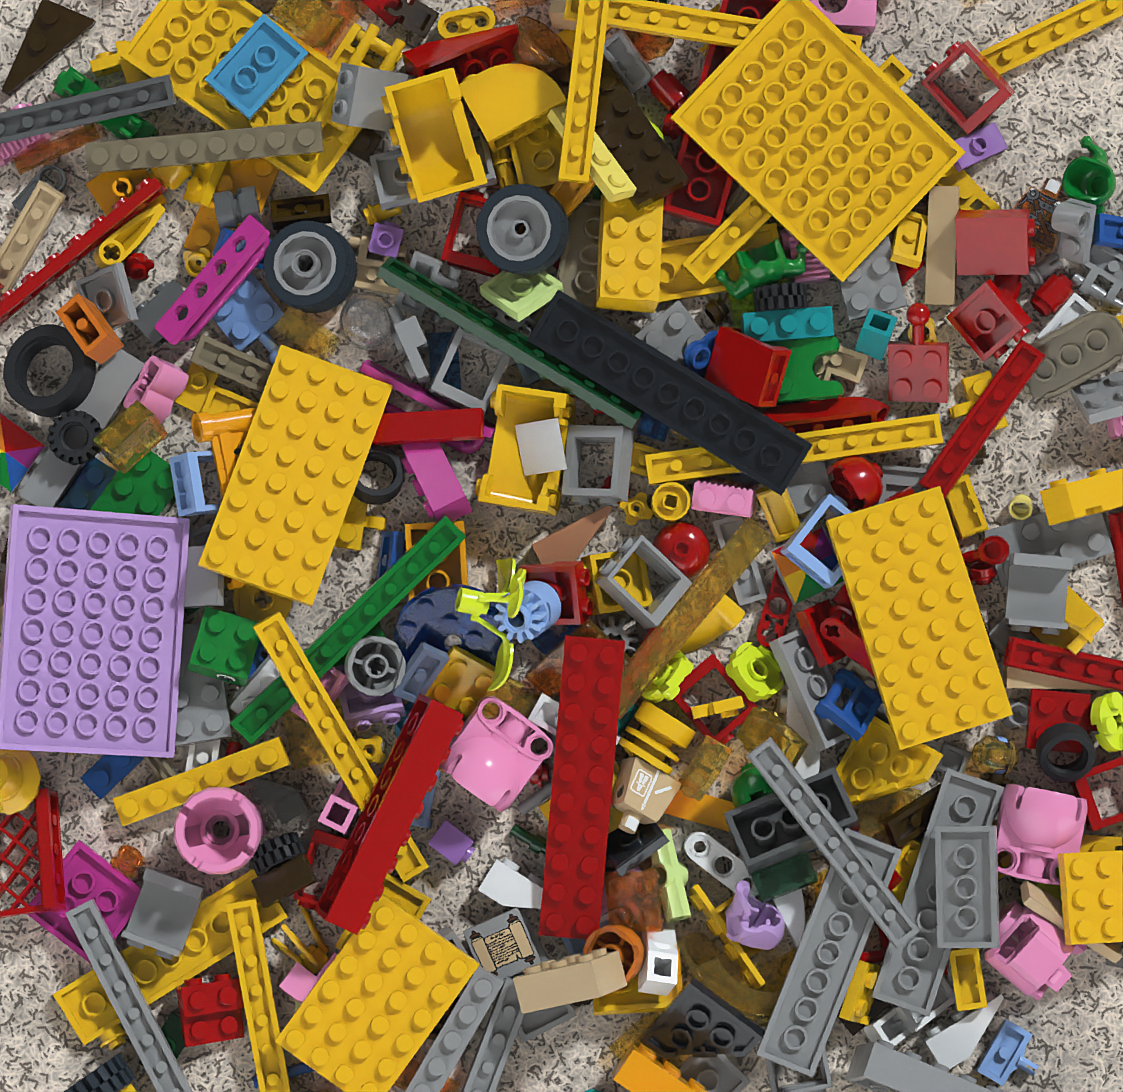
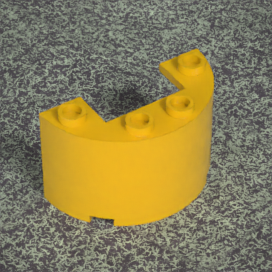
[380,67,488,203]

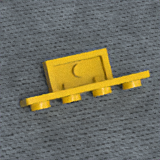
[689,884,766,990]

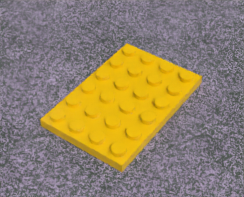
[275,894,480,1092]

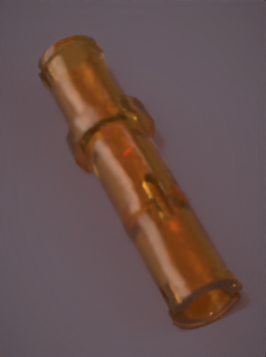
[12,123,101,175]

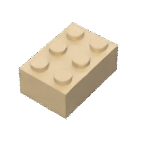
[513,947,628,1014]

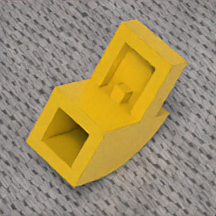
[90,41,150,84]

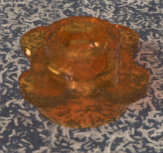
[110,845,145,879]

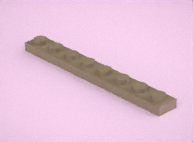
[85,121,324,174]

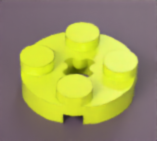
[725,642,784,702]
[639,650,694,704]
[1090,692,1123,752]

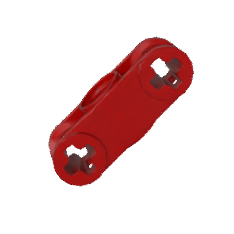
[820,603,875,677]

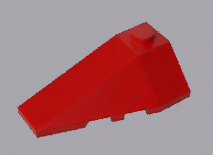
[402,23,526,84]

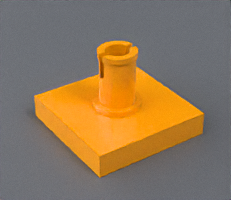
[85,169,167,223]

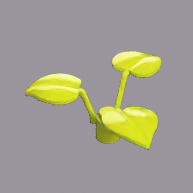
[455,558,526,691]

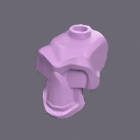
[725,881,785,950]

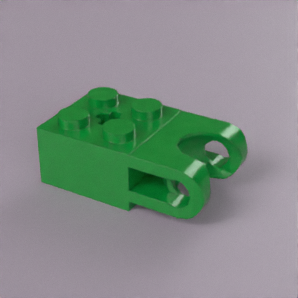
[740,336,844,407]

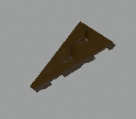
[1,0,96,95]

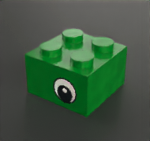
[187,607,259,687]

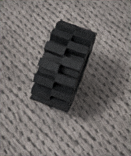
[752,283,808,312]
[47,410,104,465]
[250,832,307,877]

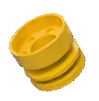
[617,700,696,776]

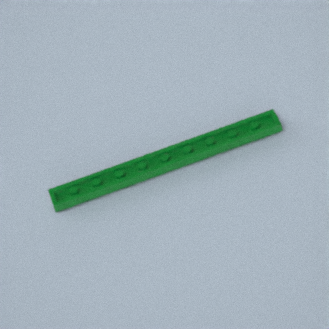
[230,515,466,744]

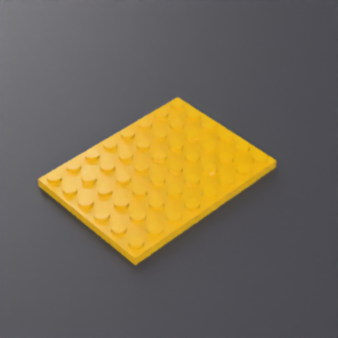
[670,0,965,282]

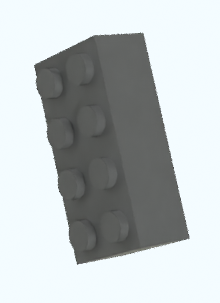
[724,767,860,876]

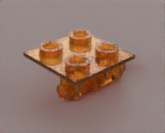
[604,868,665,931]

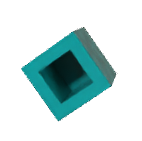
[854,308,898,361]

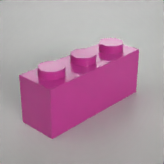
[401,442,473,521]

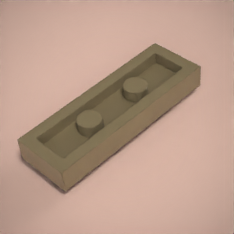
[189,334,273,394]

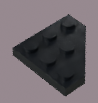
[640,977,765,1058]

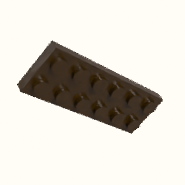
[547,55,688,211]

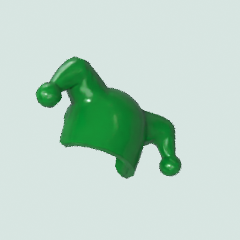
[1062,136,1116,215]
[716,238,808,300]

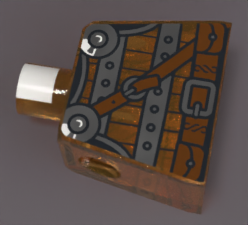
[1013,178,1062,254]

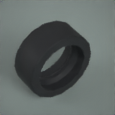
[353,445,404,505]
[1036,722,1096,783]

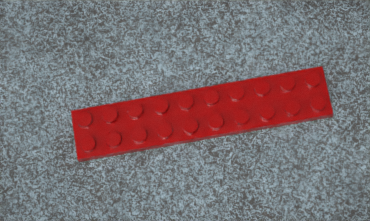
[539,635,625,941]

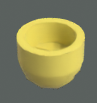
[1009,494,1033,520]

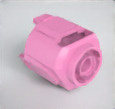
[984,900,1087,1001]

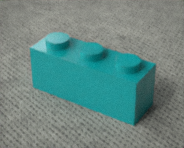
[740,306,834,343]

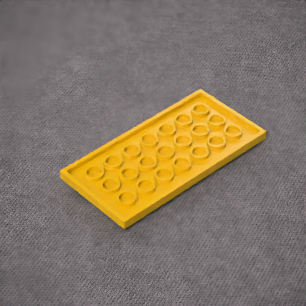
[120,0,363,195]
[198,345,393,607]
[825,486,1013,750]

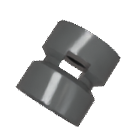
[213,186,262,231]

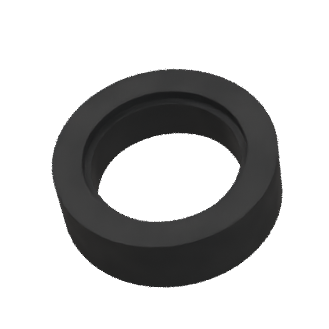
[3,324,96,417]

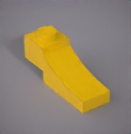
[949,948,987,1011]

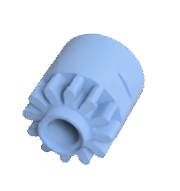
[494,581,561,643]

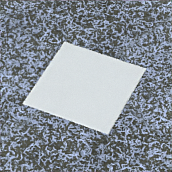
[515,418,567,476]

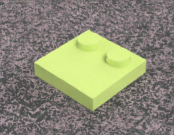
[479,270,564,322]

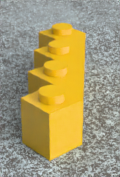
[1040,468,1123,526]

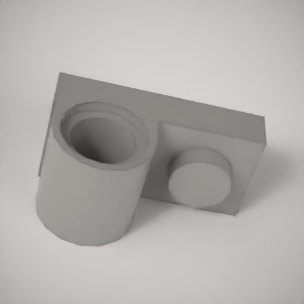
[1051,198,1097,264]

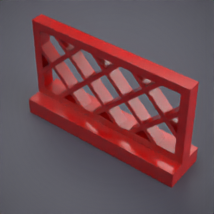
[0,788,66,918]

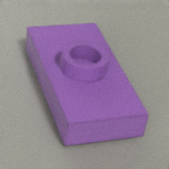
[954,122,1008,172]

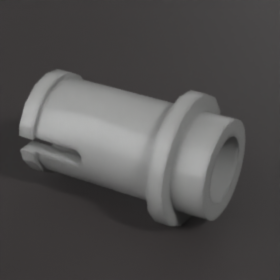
[1025,252,1064,286]

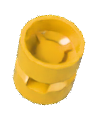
[651,482,690,523]

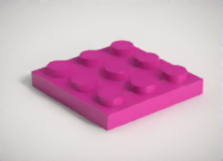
[27,840,142,964]

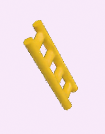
[314,23,406,145]

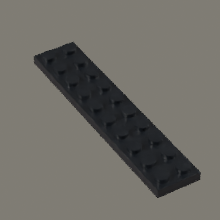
[527,290,813,496]

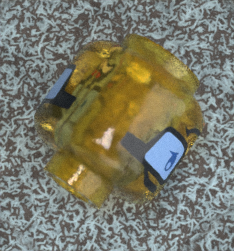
[972,735,1019,775]

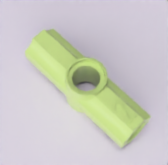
[648,829,691,923]

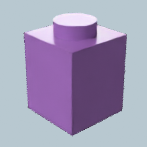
[428,819,476,865]

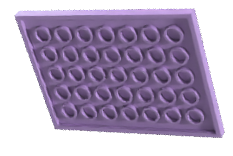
[0,504,190,758]

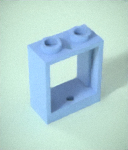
[169,449,241,517]
[779,494,852,589]

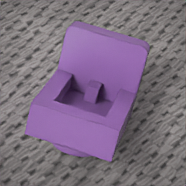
[368,221,405,258]

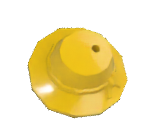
[0,749,41,815]

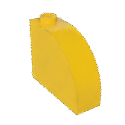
[459,63,567,153]

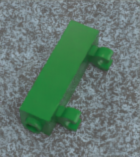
[53,66,159,140]

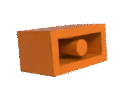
[56,293,124,365]

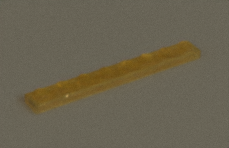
[618,518,773,719]

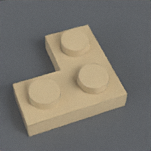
[814,346,869,401]

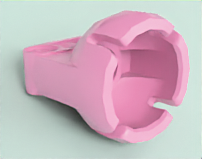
[439,696,553,812]
[996,784,1088,885]
[174,787,267,875]

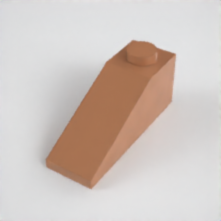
[531,506,613,564]

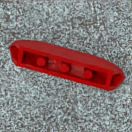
[761,397,890,434]

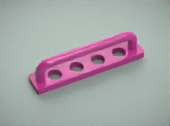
[155,215,270,345]
[359,359,496,454]

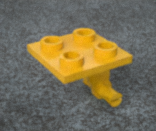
[1030,585,1105,655]

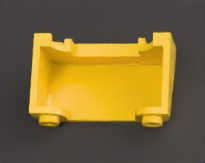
[475,384,576,516]

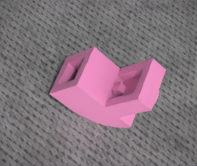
[318,779,359,835]
[279,953,337,1004]

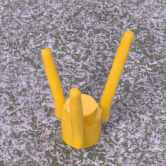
[271,900,330,974]

